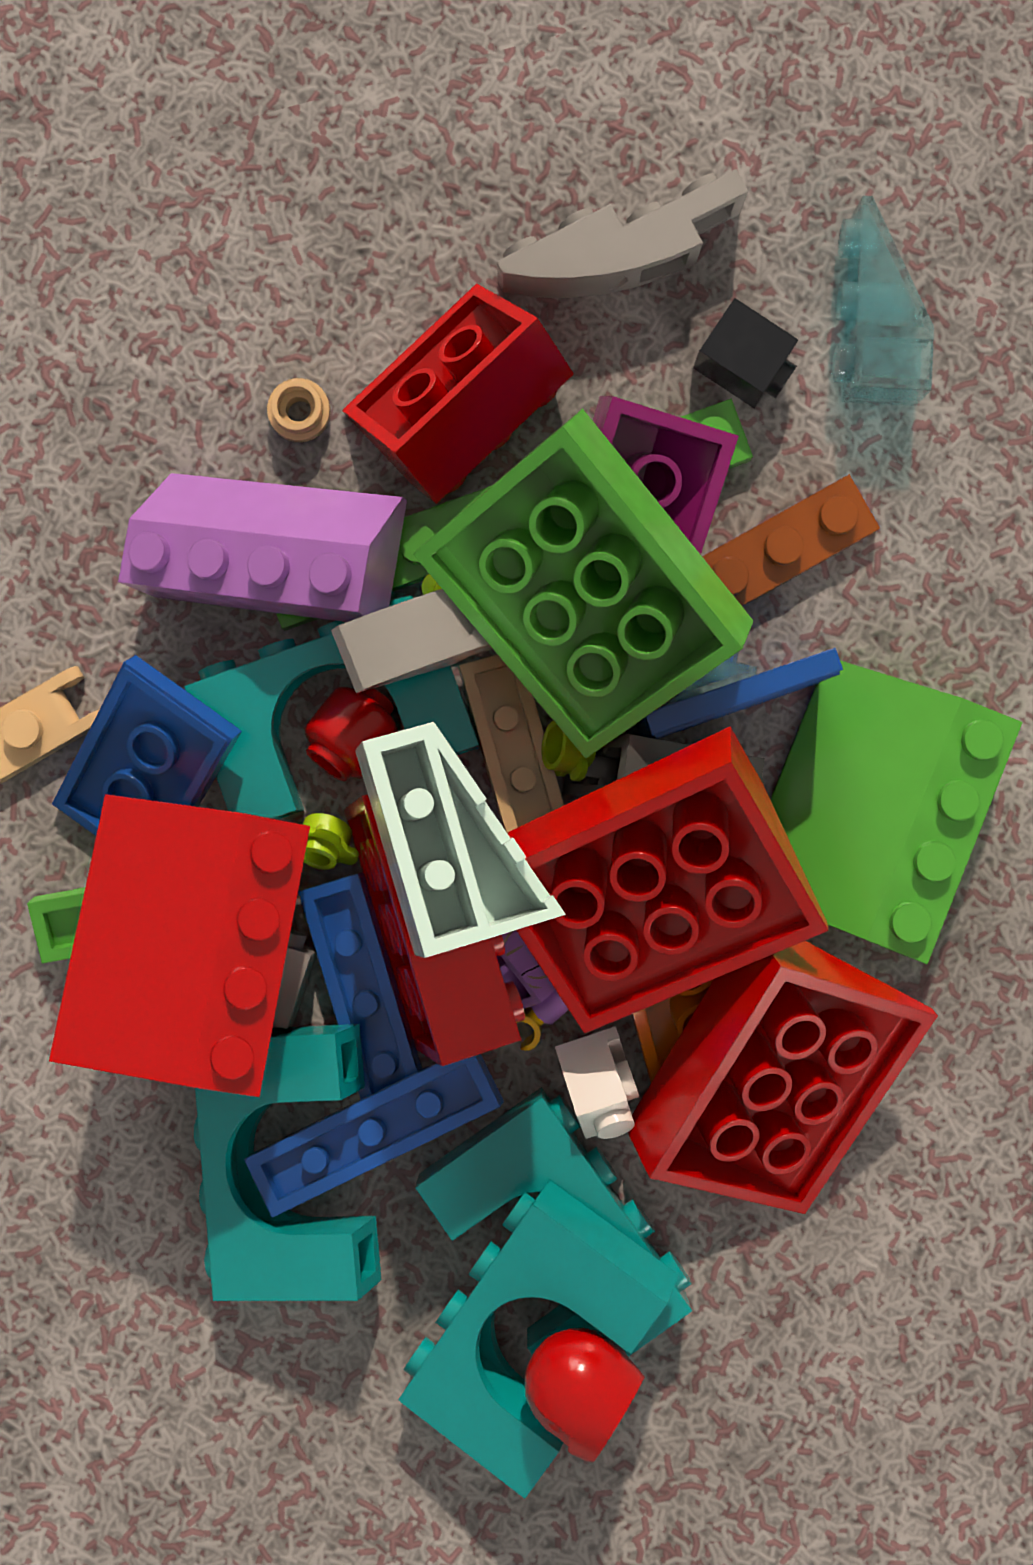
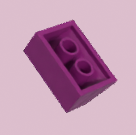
[592,396,739,555]

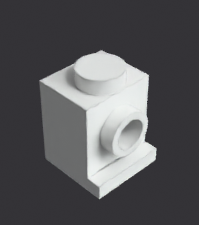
[555,1026,639,1139]

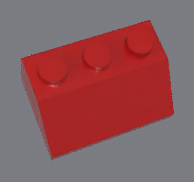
[342,283,574,504]

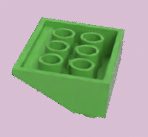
[413,408,753,758]
[770,660,1023,964]

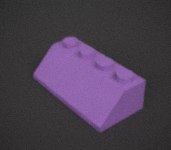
[118,473,407,622]

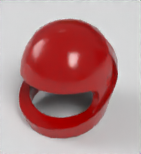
[525,1328,645,1463]

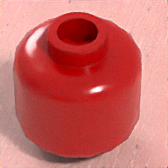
[304,687,399,782]

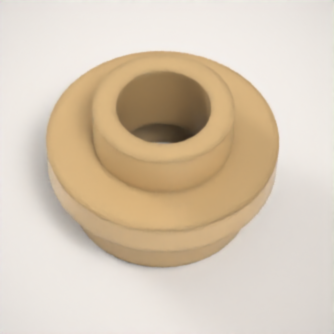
[267,378,331,442]

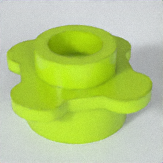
[541,721,596,781]
[303,813,359,870]

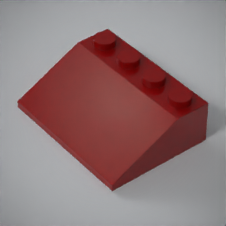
[507,726,829,1034]
[49,794,310,1097]
[344,794,525,1066]
[628,941,938,1214]

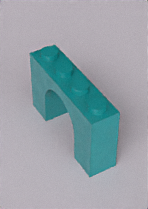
[184,596,480,820]
[194,1024,382,1301]
[415,1087,692,1357]
[398,1180,679,1499]

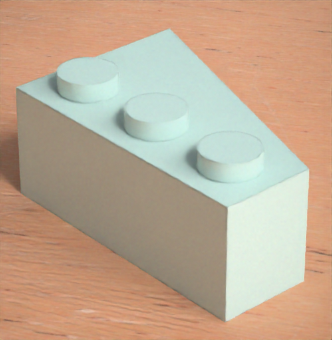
[355,722,566,958]

